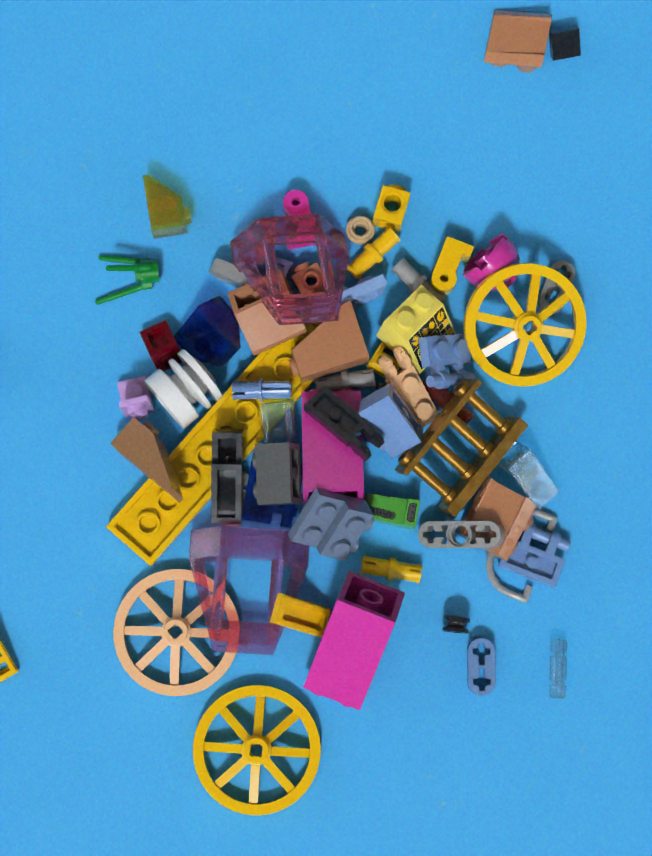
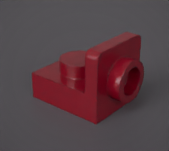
[139,320,182,371]

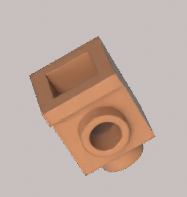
[291,262,334,310]

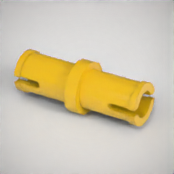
[346,227,401,280]
[360,555,422,583]

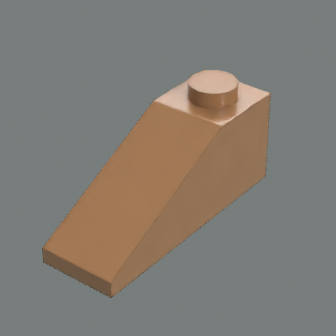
[110,417,183,503]

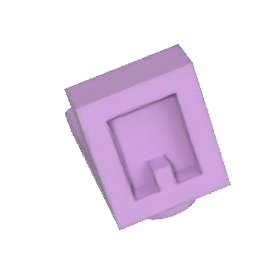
[117,376,154,420]

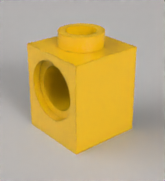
[373,184,411,233]

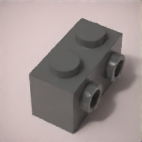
[252,442,302,506]

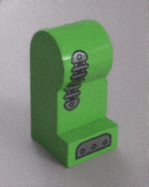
[364,494,420,530]

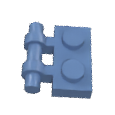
[418,334,475,389]
[498,523,571,588]

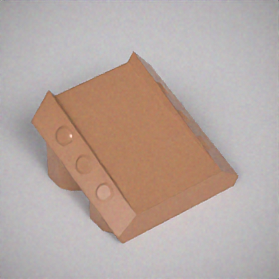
[484,10,552,73]
[457,478,536,561]

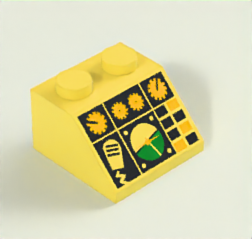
[376,285,456,375]

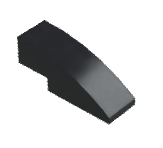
[211,429,243,524]

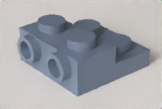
[288,488,374,561]

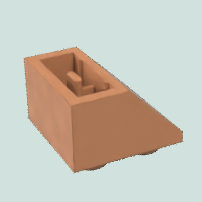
[227,269,308,356]

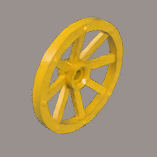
[463,263,586,387]
[193,685,321,815]

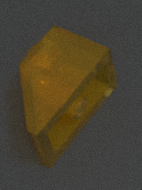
[143,175,192,239]

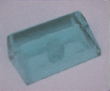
[261,399,299,444]

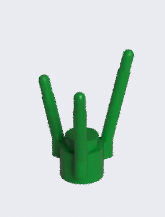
[95,255,159,305]

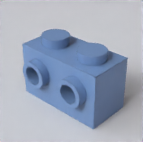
[358,383,423,459]

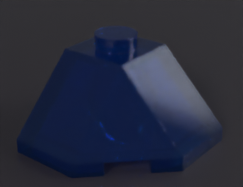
[174,295,241,367]

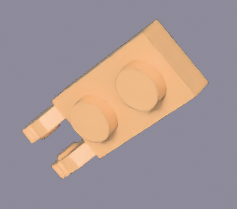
[378,346,439,428]

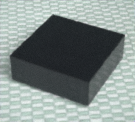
[549,25,581,61]

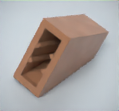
[288,301,369,383]

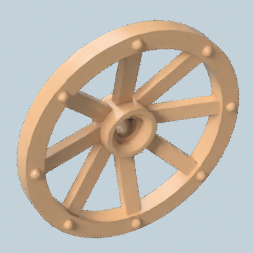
[113,569,240,696]

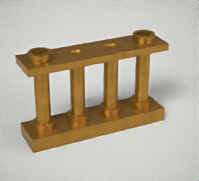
[394,379,528,517]

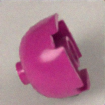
[462,233,520,291]

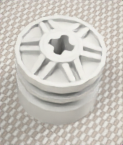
[144,349,223,429]

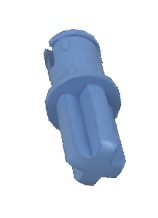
[232,378,292,402]

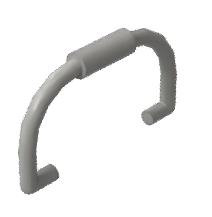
[486,509,557,603]

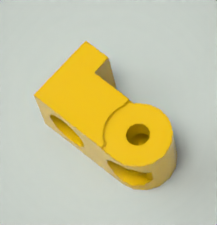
[430,236,474,295]

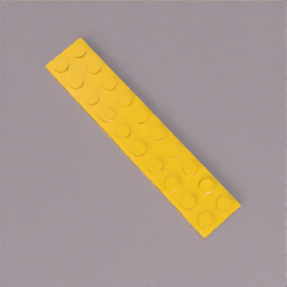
[106,307,321,567]

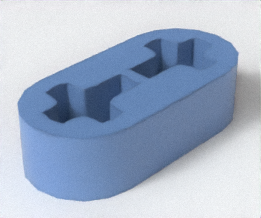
[467,638,496,696]

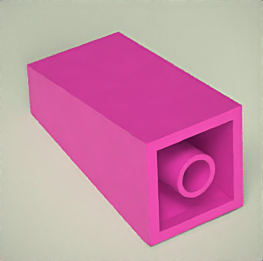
[301,389,364,508]
[303,571,405,710]

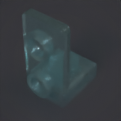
[497,440,559,509]

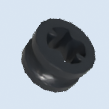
[442,615,470,634]

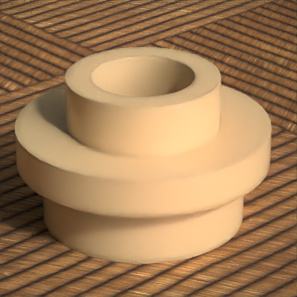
[346,216,375,245]

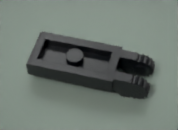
[303,386,384,460]

